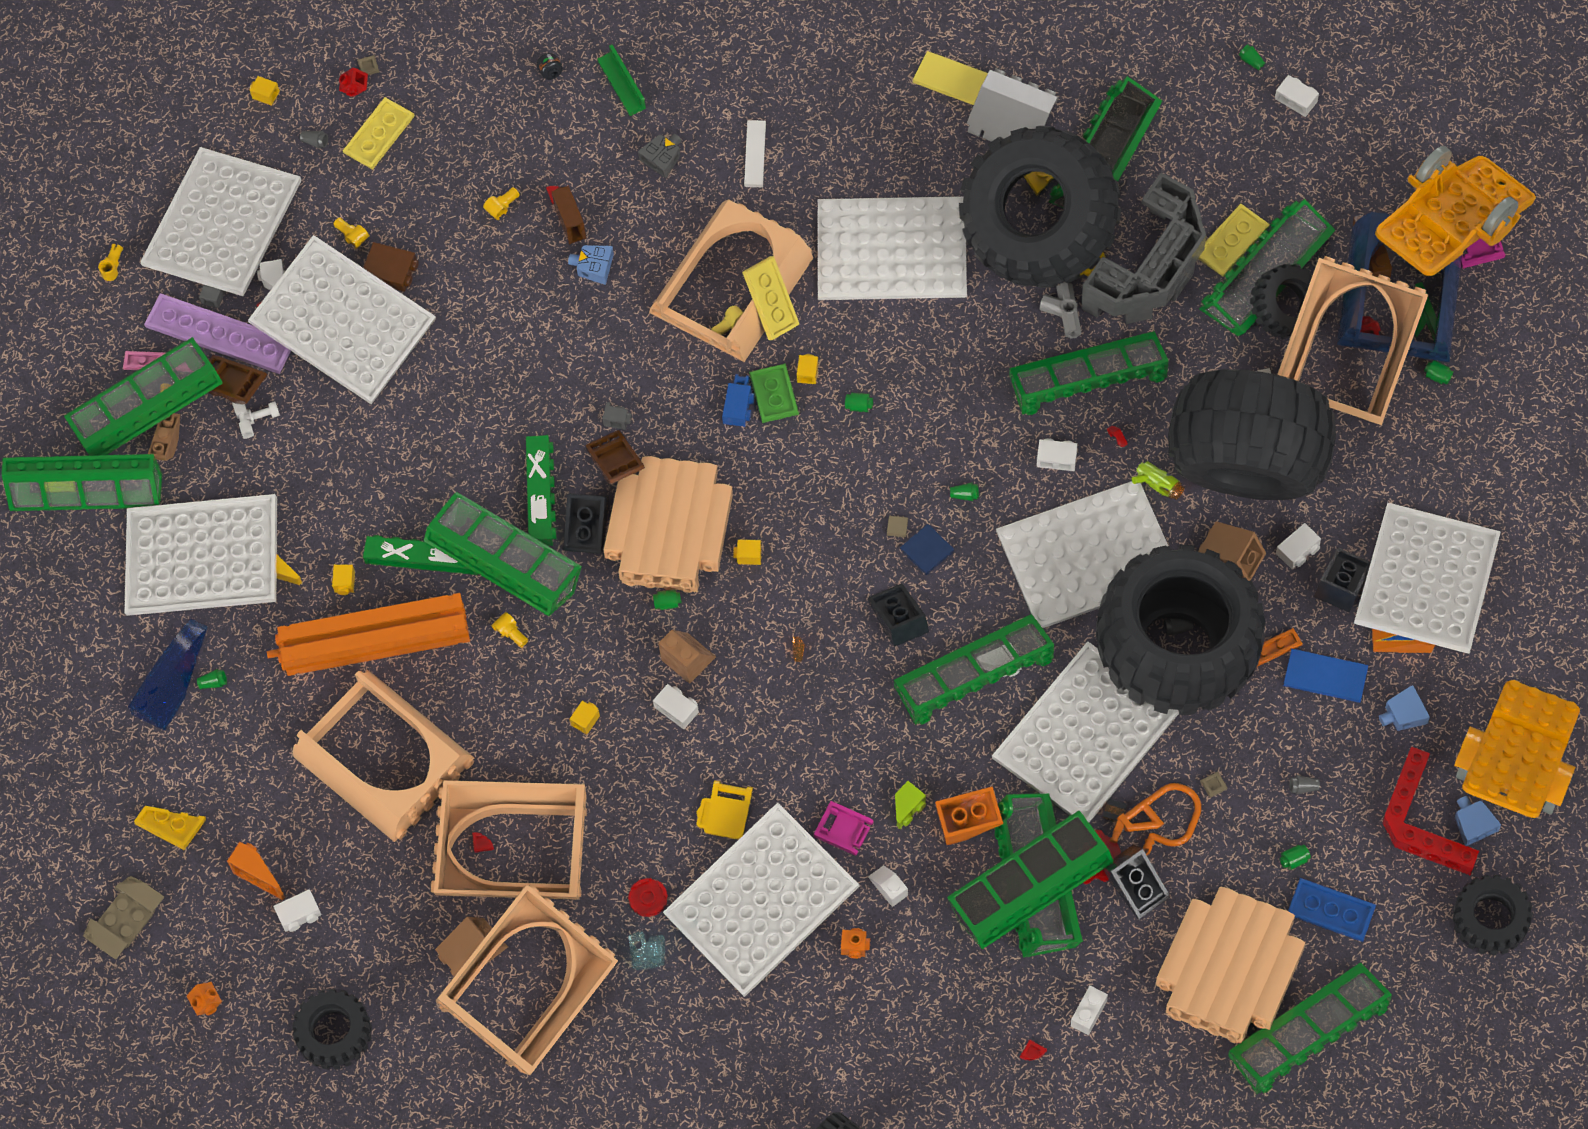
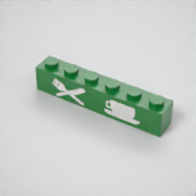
[526,435,557,546]
[363,535,478,575]

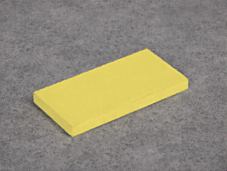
[913,51,988,105]
[343,97,415,170]
[1198,204,1270,277]
[742,256,800,340]

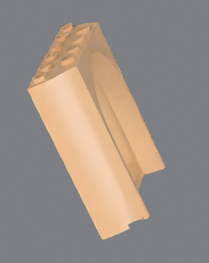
[649,200,813,362]
[1278,256,1428,425]
[293,670,474,842]
[431,781,587,900]
[436,884,618,1075]

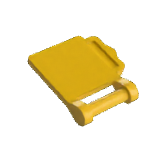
[697,780,753,840]

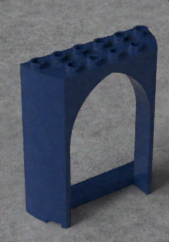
[1337,212,1462,362]

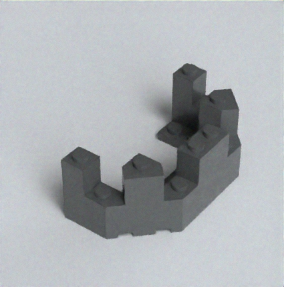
[1082,172,1206,324]

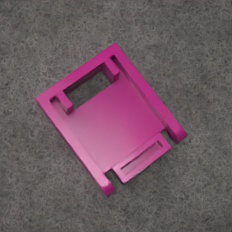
[1461,239,1505,269]
[814,801,874,856]

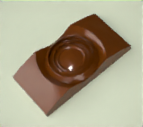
[208,354,267,405]
[585,430,645,484]

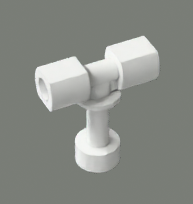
[233,402,280,439]

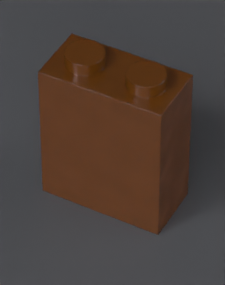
[551,185,587,244]
[363,242,419,292]

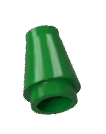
[1238,44,1266,71]
[950,482,979,501]
[197,669,227,689]

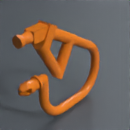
[1110,783,1201,855]

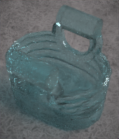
[628,932,665,970]

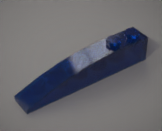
[128,619,208,731]

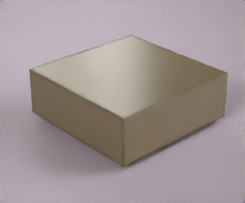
[357,55,379,75]
[887,516,908,537]
[1200,771,1227,798]

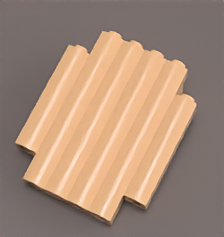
[604,456,733,593]
[1156,887,1305,1043]

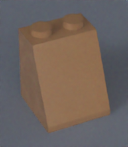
[1198,522,1266,581]
[658,630,716,684]
[435,917,508,976]

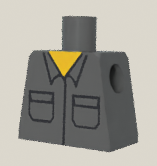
[638,134,682,178]

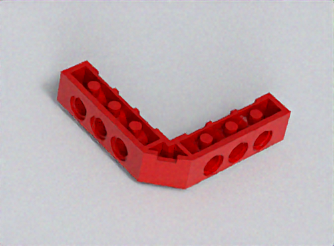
[1383,746,1479,875]

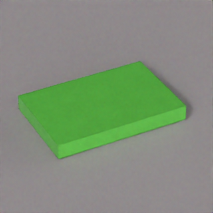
[749,363,799,423]

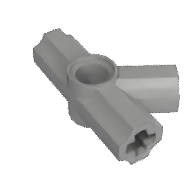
[1040,282,1081,339]

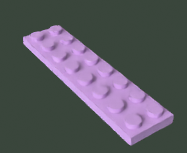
[144,293,291,374]

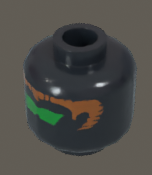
[536,53,563,80]

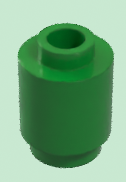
[1424,360,1454,385]
[845,392,873,413]
[653,589,681,611]
[1279,844,1311,870]

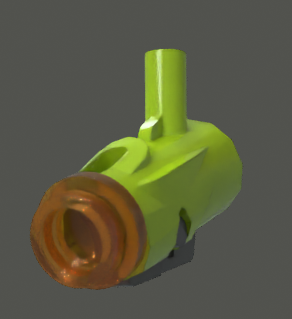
[1132,461,1185,500]

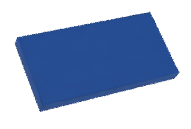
[1283,649,1368,703]
[1288,878,1376,942]

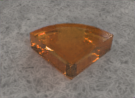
[792,636,805,662]

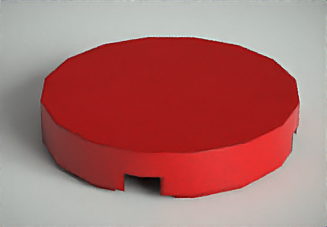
[628,878,668,917]

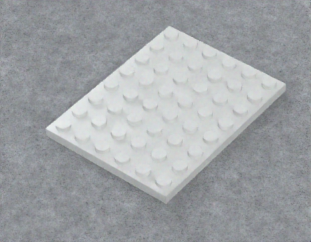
[141,147,301,296]
[818,197,967,300]
[248,235,436,404]
[996,481,1168,628]
[125,494,277,616]
[1354,503,1501,654]
[992,642,1179,822]
[663,803,860,997]

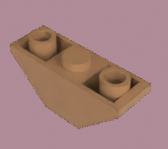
[148,413,180,461]

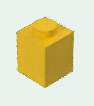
[249,76,280,106]
[797,354,819,384]
[733,540,761,565]
[332,565,355,595]
[569,701,600,734]

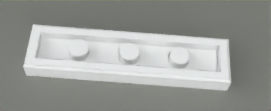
[744,120,766,187]

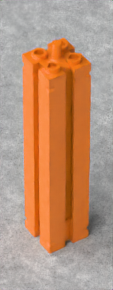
[267,593,470,676]

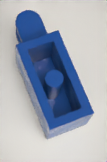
[722,374,754,427]

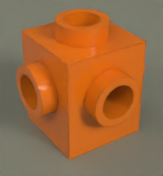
[841,928,870,959]
[187,982,222,1016]

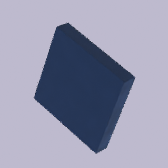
[900,524,954,575]

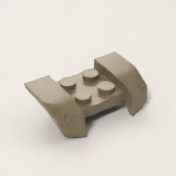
[83,876,164,960]

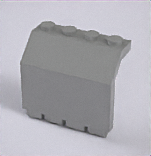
[966,68,1059,142]

